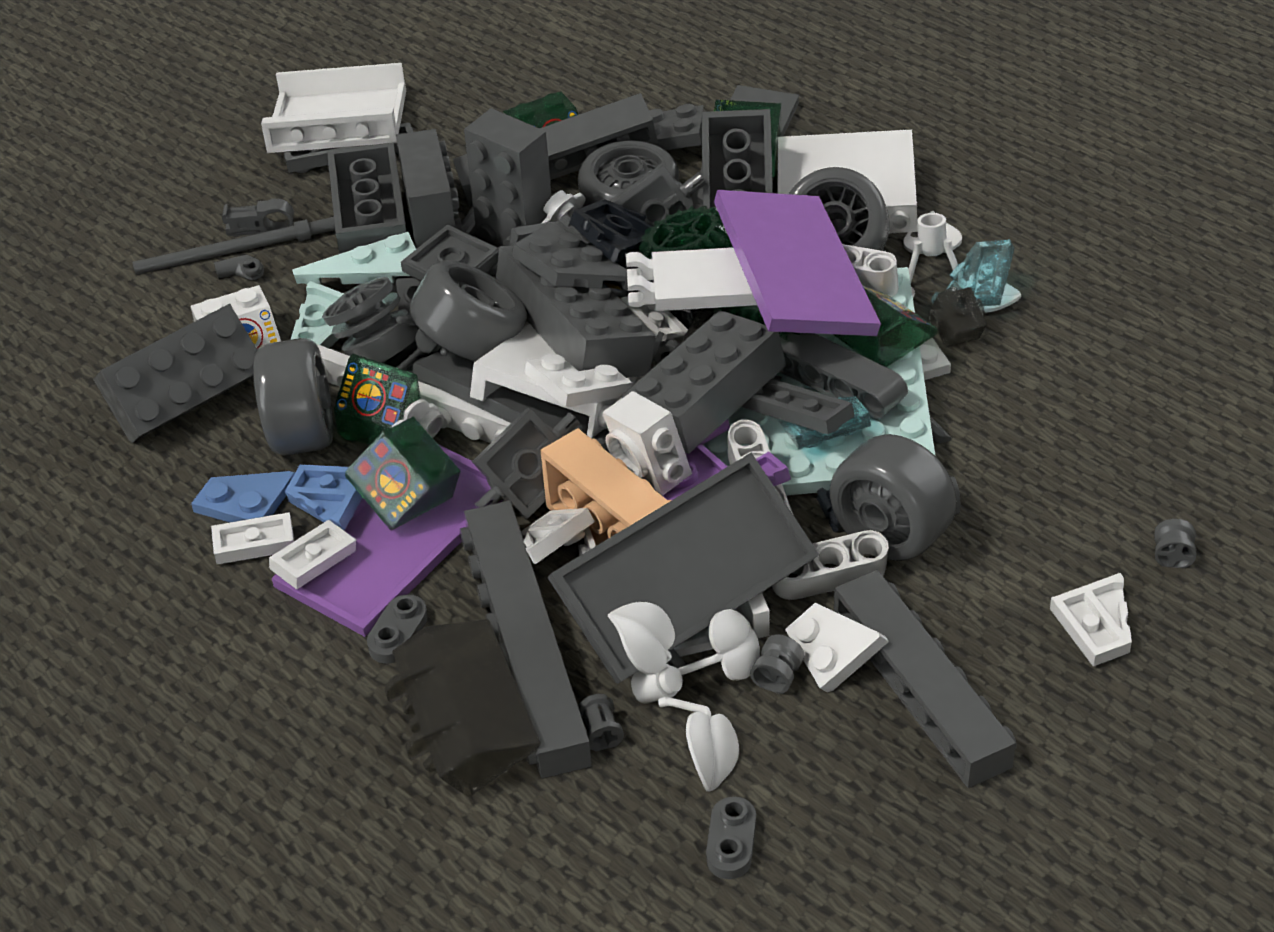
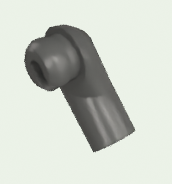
[214,255,264,281]

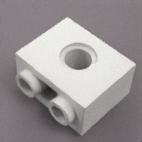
[602,391,692,496]

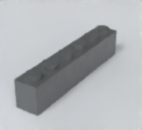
[452,93,658,207]
[834,570,1017,788]

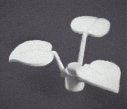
[904,211,1021,313]
[608,602,760,791]

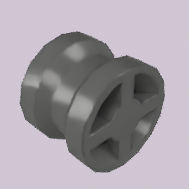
[1154,519,1197,568]

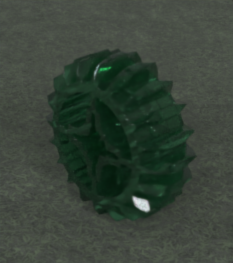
[639,206,733,259]

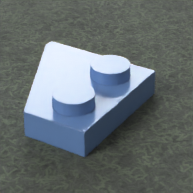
[285,464,372,531]
[191,471,295,522]

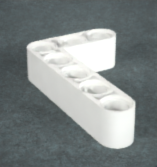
[728,420,889,600]

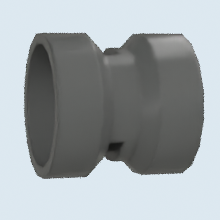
[750,634,805,694]

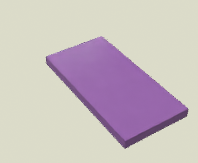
[714,190,881,336]
[272,438,503,637]

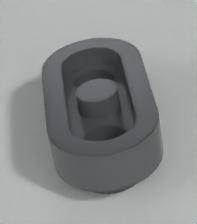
[367,595,428,664]
[706,797,756,879]

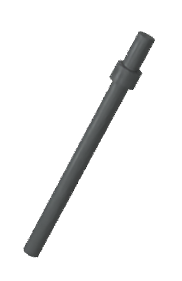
[132,217,335,275]

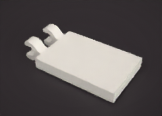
[626,248,757,311]

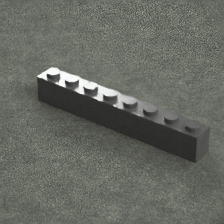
[460,501,592,779]

